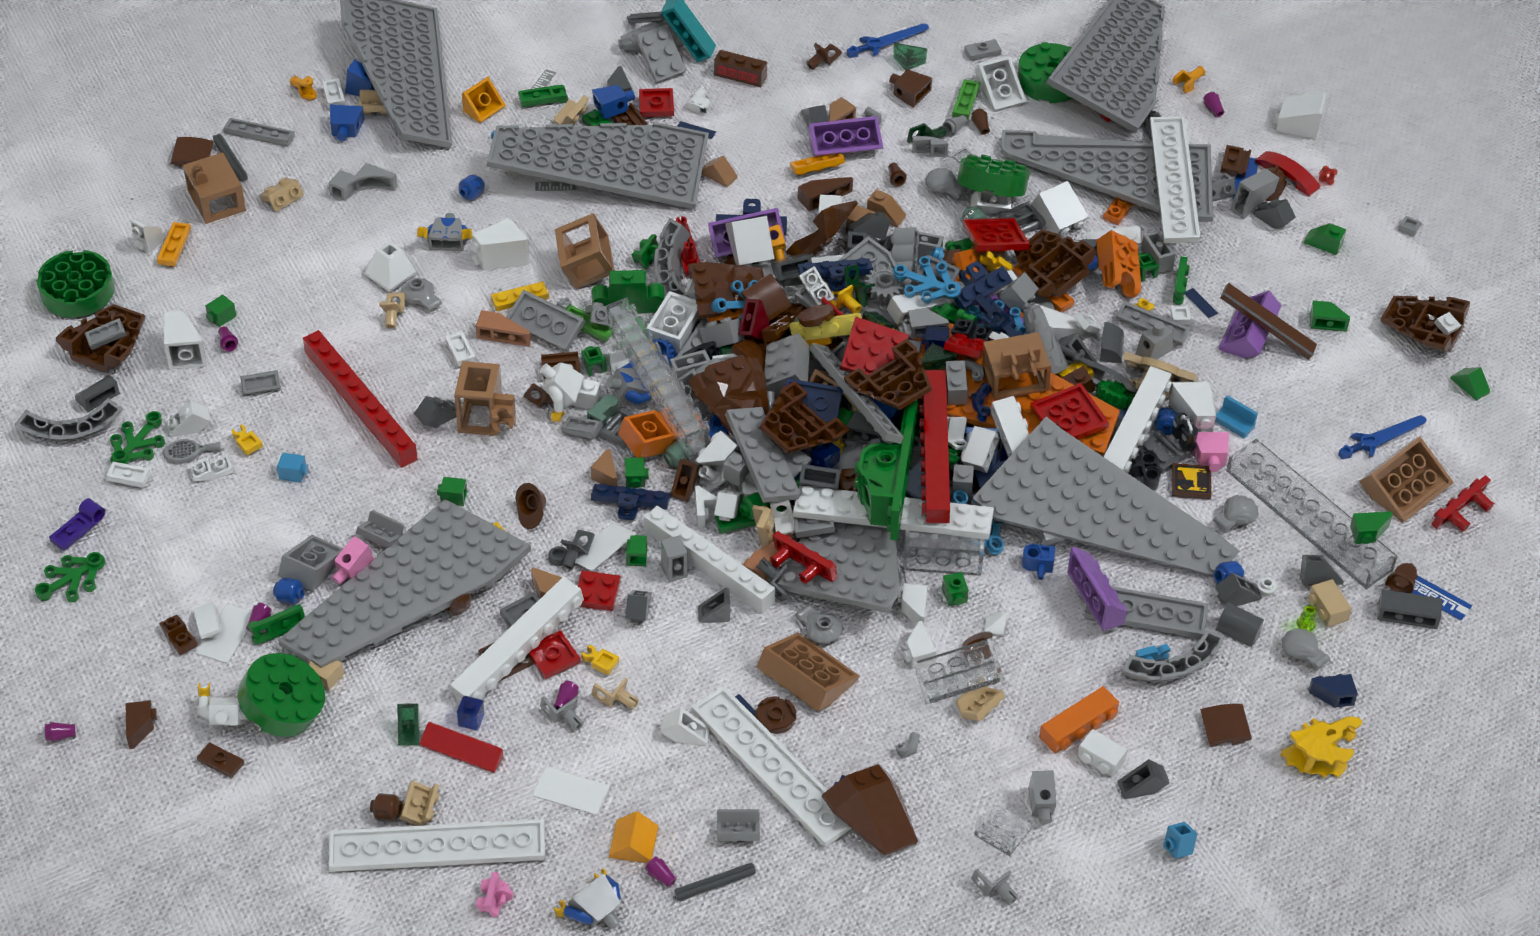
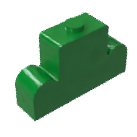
[591,270,665,314]

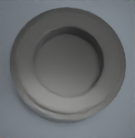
[549,546,567,566]

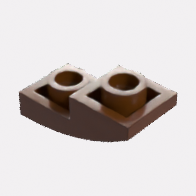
[159,614,198,655]

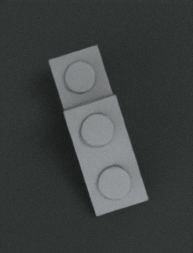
[329,163,398,201]

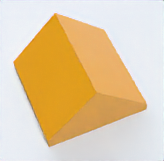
[462,76,506,123]
[609,811,658,863]

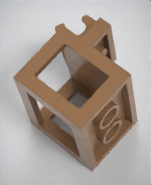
[982,332,1051,401]
[454,361,516,436]

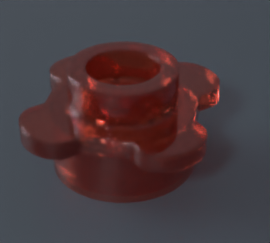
[1319,166,1337,185]

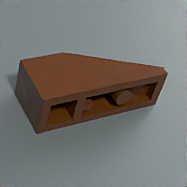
[797,177,853,212]

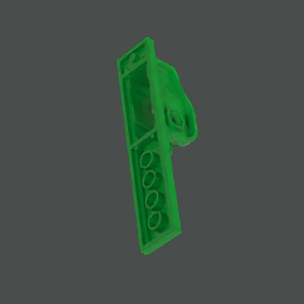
[854,399,919,541]

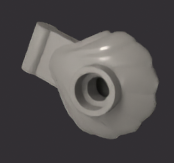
[925,168,968,199]
[401,278,442,312]
[1213,495,1259,532]
[795,604,843,644]
[1282,628,1330,670]

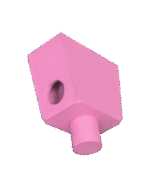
[1192,432,1229,472]
[331,536,374,585]

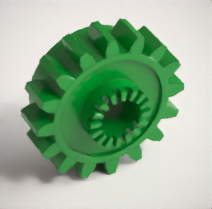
[1095,379,1136,410]

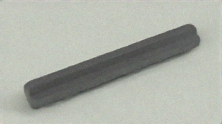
[626,11,666,24]
[213,133,248,182]
[674,863,756,901]

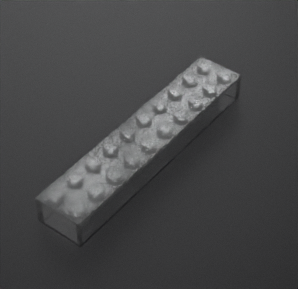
[606,297,711,460]
[1226,439,1398,590]

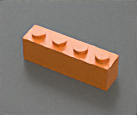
[1039,686,1120,754]

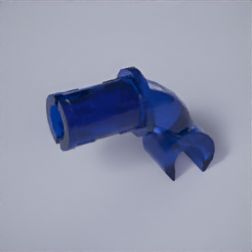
[970,383,992,422]

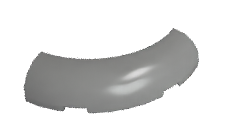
[654,218,691,297]
[14,398,124,440]
[1121,629,1225,682]

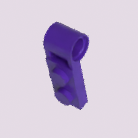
[49,498,105,551]

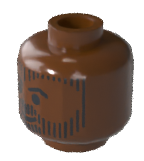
[370,793,403,822]

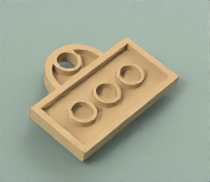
[1123,352,1199,382]

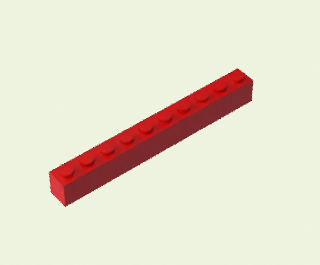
[303,330,418,468]
[919,370,950,523]

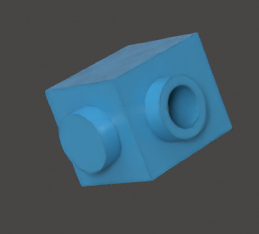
[277,452,309,483]
[1163,822,1198,859]

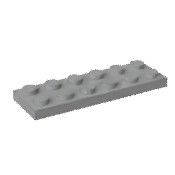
[725,407,801,503]
[1084,586,1209,639]

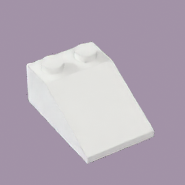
[975,56,1026,111]
[646,291,698,354]

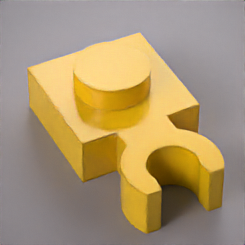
[979,251,1012,272]
[231,424,263,456]
[581,645,619,676]

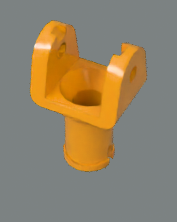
[1172,65,1206,93]
[290,75,317,100]

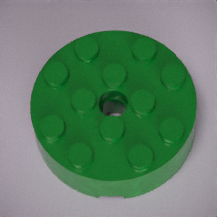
[1017,42,1073,103]
[957,154,1030,197]
[37,250,115,318]
[238,653,325,737]

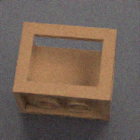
[183,152,246,224]
[555,213,615,289]

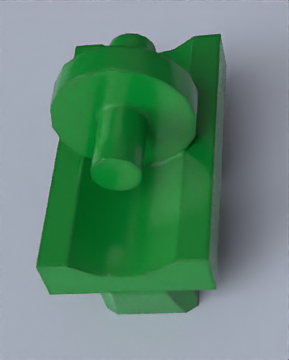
[632,234,659,269]
[932,301,959,324]

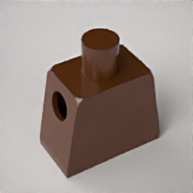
[889,70,932,108]

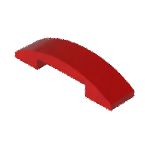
[1255,151,1320,196]

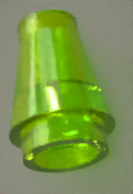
[1296,605,1316,632]

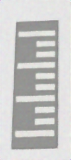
[531,69,557,89]
[535,182,576,191]

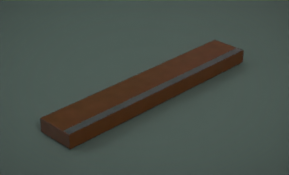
[1220,283,1317,359]

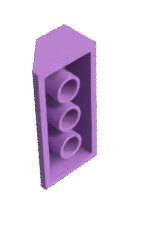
[808,116,883,157]
[708,208,786,258]
[1218,290,1282,359]
[1067,547,1127,631]

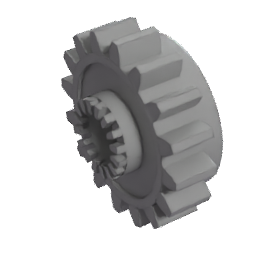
[864,266,905,303]

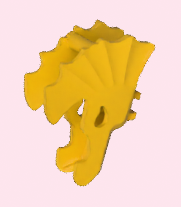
[1280,716,1362,779]

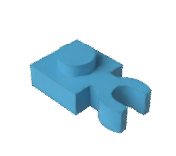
[1135,644,1171,661]

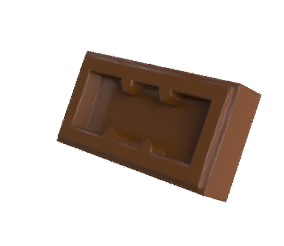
[197,742,244,778]

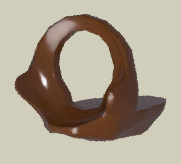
[1385,563,1417,593]
[445,594,472,616]

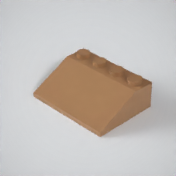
[1359,436,1454,522]
[756,633,860,711]

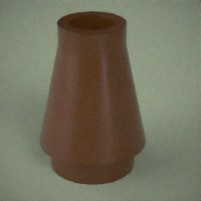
[971,109,990,135]
[888,162,907,186]

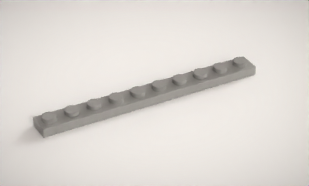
[809,343,903,444]

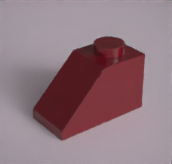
[738,299,770,341]

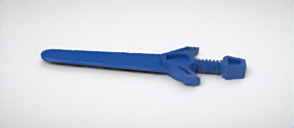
[846,23,929,58]
[1338,415,1427,459]

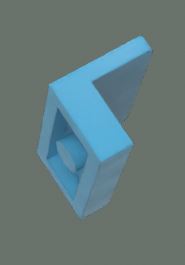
[1215,395,1258,439]

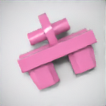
[476,872,514,917]

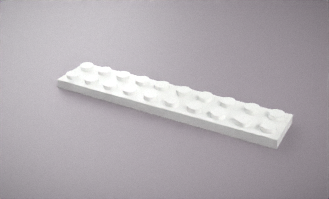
[1150,116,1200,243]
[793,485,994,540]
[692,686,852,847]
[329,819,546,872]

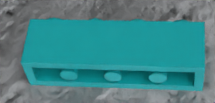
[660,0,716,62]

